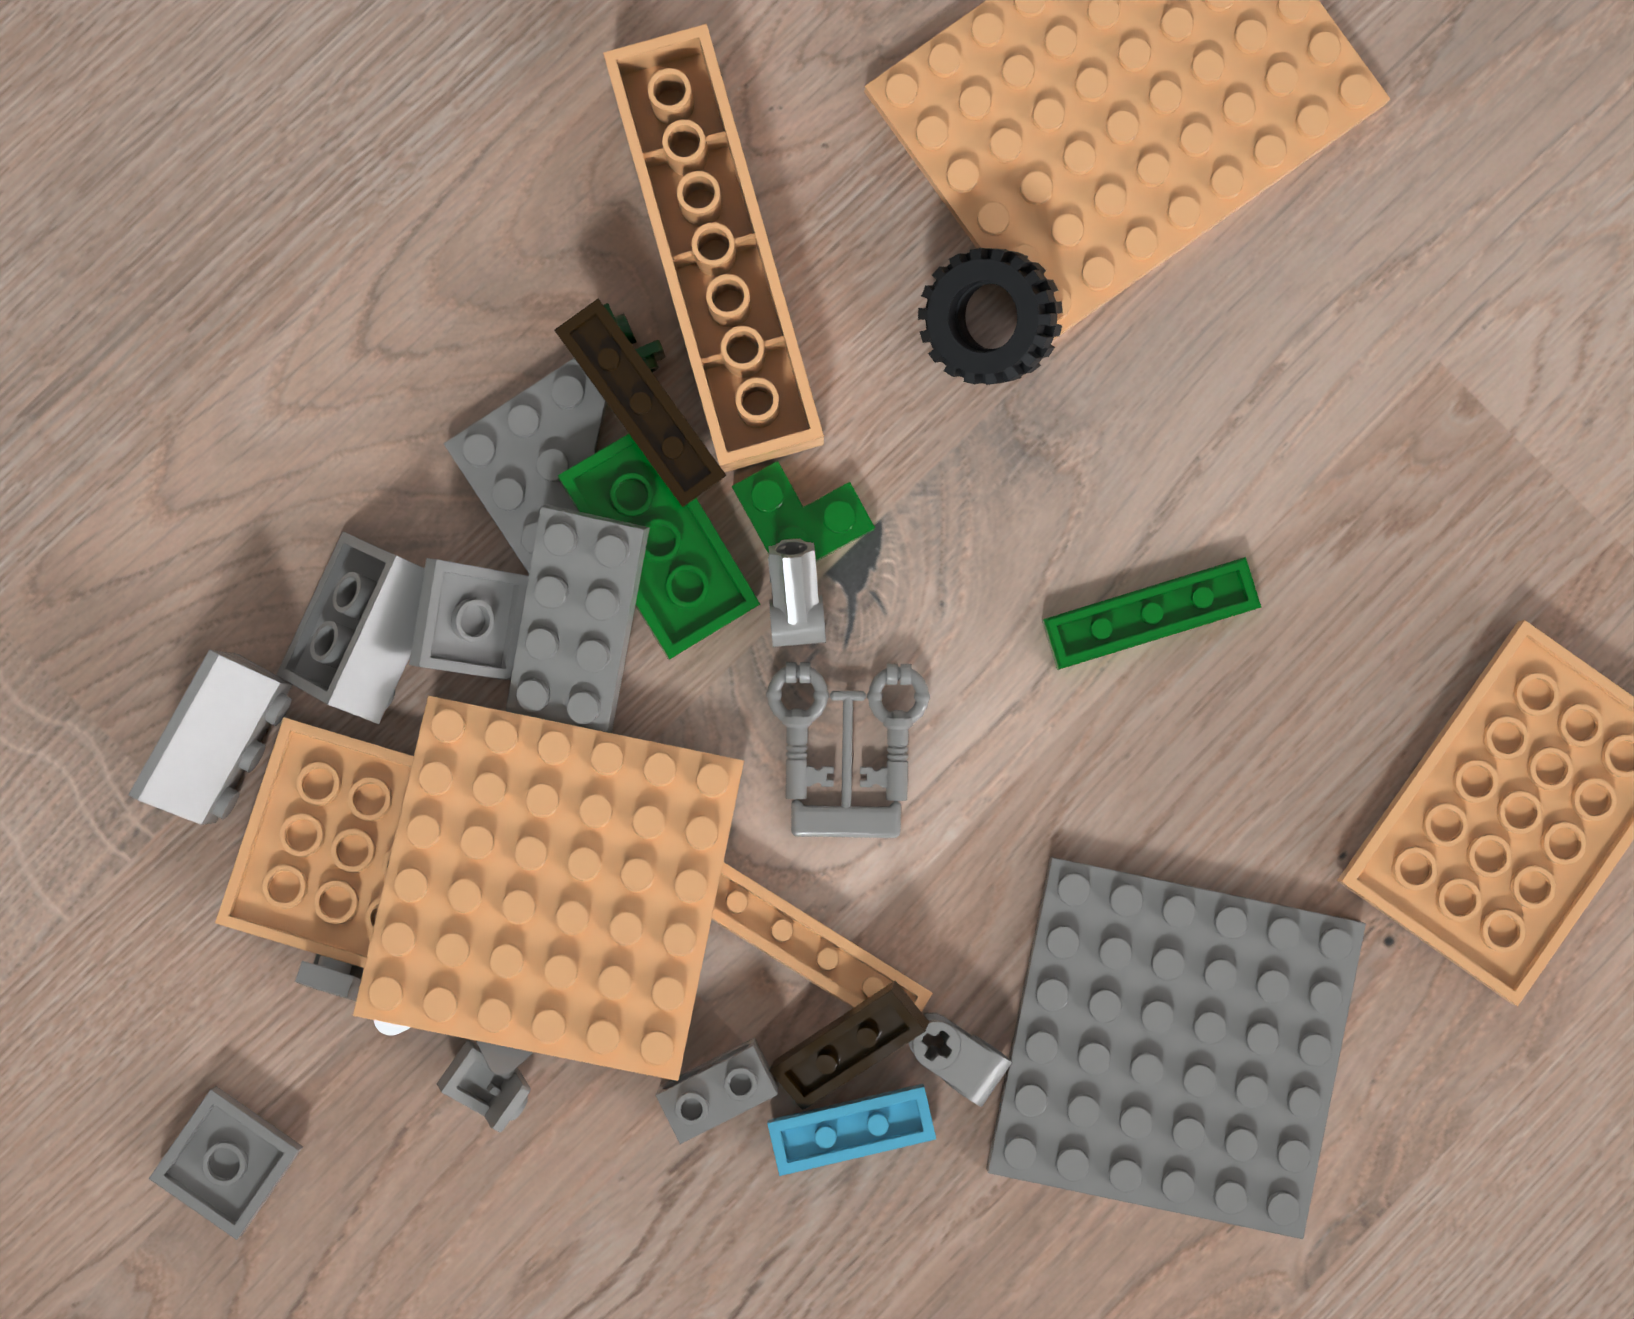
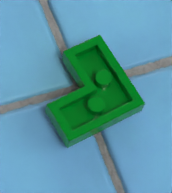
[732,461,875,562]

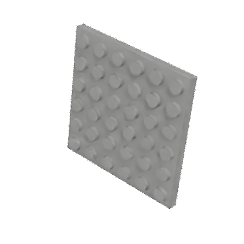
[986,857,1366,1239]

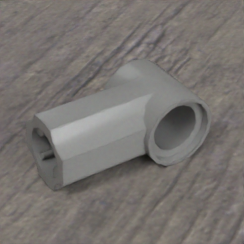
[768,539,826,647]

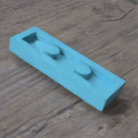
[767,1084,936,1176]

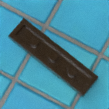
[554,299,726,508]

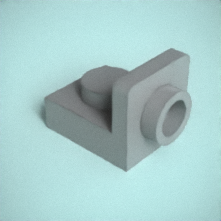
[295,954,364,1001]

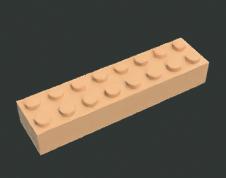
[603,24,824,473]

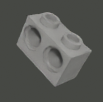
[656,1038,779,1144]

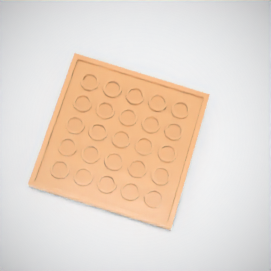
[353,696,744,1081]

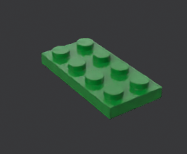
[557,434,760,660]

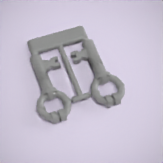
[766,662,930,838]

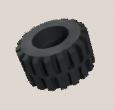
[918,248,1063,385]

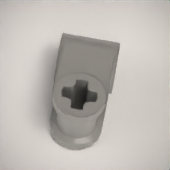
[908,1013,1012,1107]

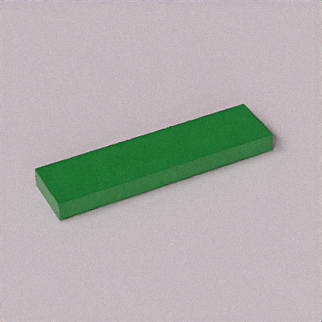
[1042,557,1261,670]

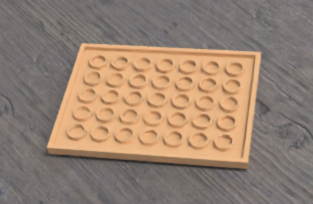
[864,0,1390,340]

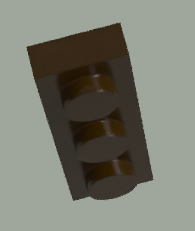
[769,981,929,1110]

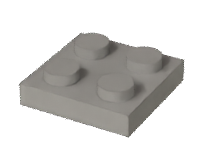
[409,558,529,680]
[149,1086,303,1240]

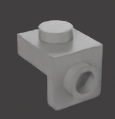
[437,1040,531,1132]

